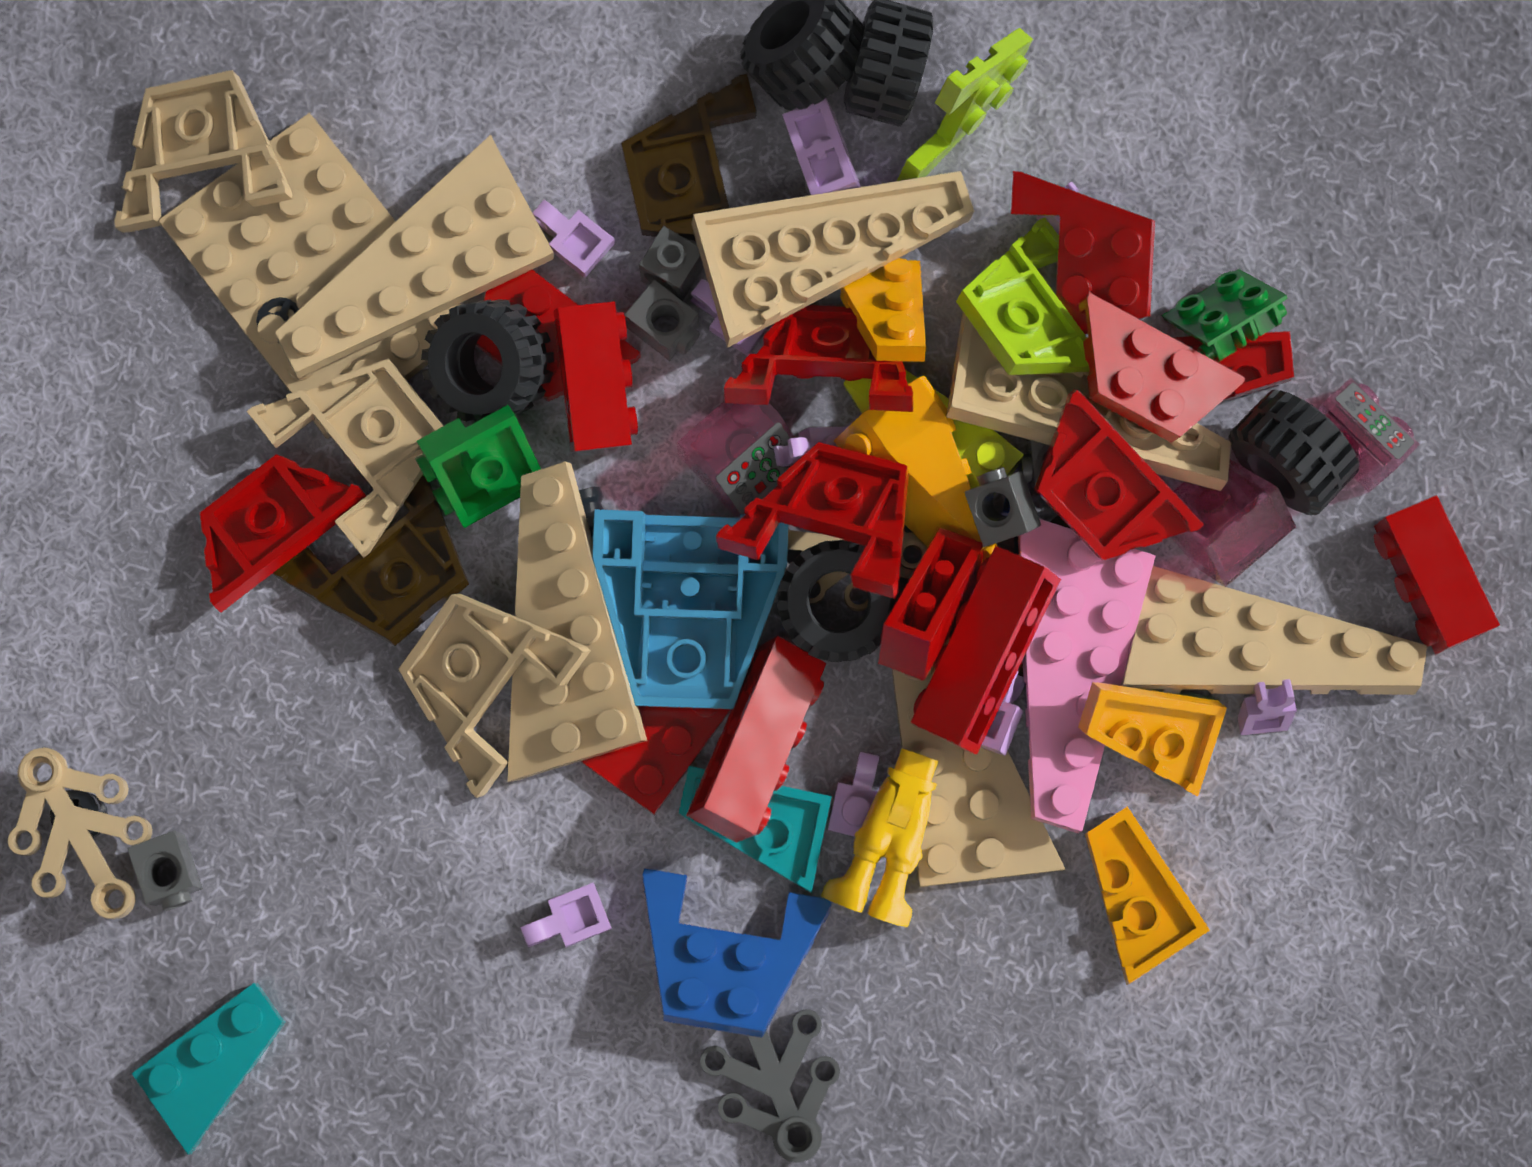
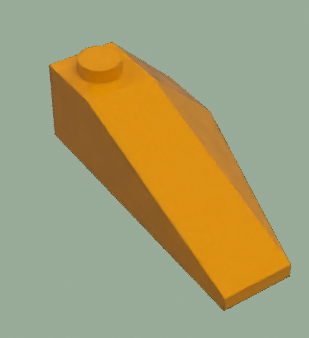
[833,376,997,564]

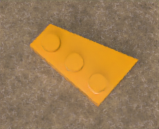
[840,258,926,362]
[1078,682,1227,797]
[1085,806,1210,985]

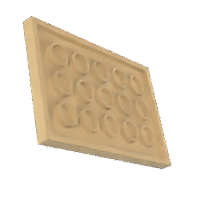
[158,113,462,439]

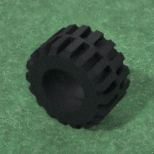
[740,0,865,111]
[844,0,934,127]
[421,299,554,422]
[1228,390,1360,516]
[777,539,900,663]

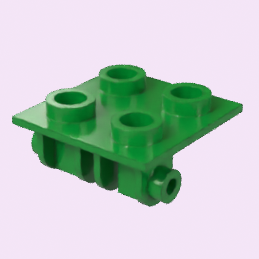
[1161,269,1288,362]

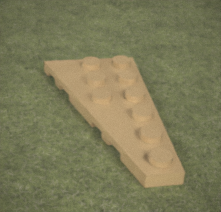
[275,135,554,378]
[946,312,1231,491]
[1121,566,1427,695]
[892,637,1065,887]

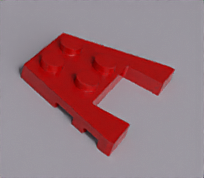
[1011,171,1155,335]
[724,305,914,412]
[716,442,909,598]

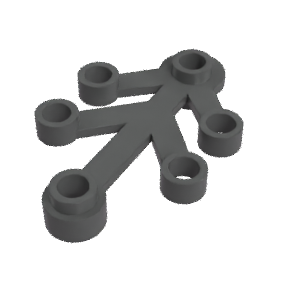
[700,1009,840,1162]

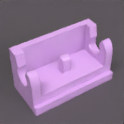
[782,98,861,195]

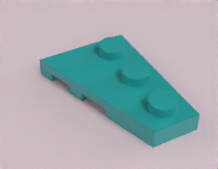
[678,766,832,893]
[131,983,286,1155]

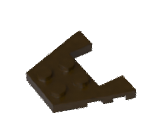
[621,73,756,241]
[273,475,469,646]

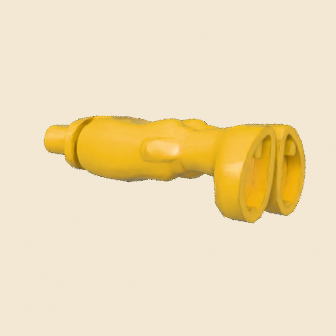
[821,748,938,927]

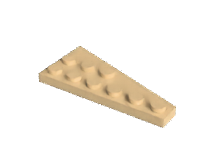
[691,171,974,348]
[507,461,647,782]

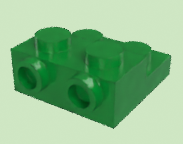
[414,405,541,528]

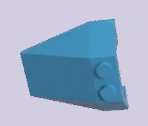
[593,509,789,709]

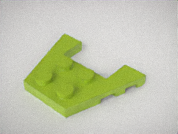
[897,27,1033,181]
[956,217,1090,375]

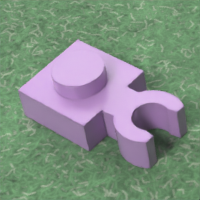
[1238,679,1296,735]

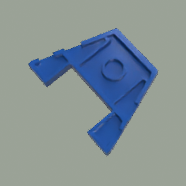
[643,868,832,1038]

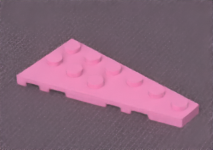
[1018,519,1156,833]

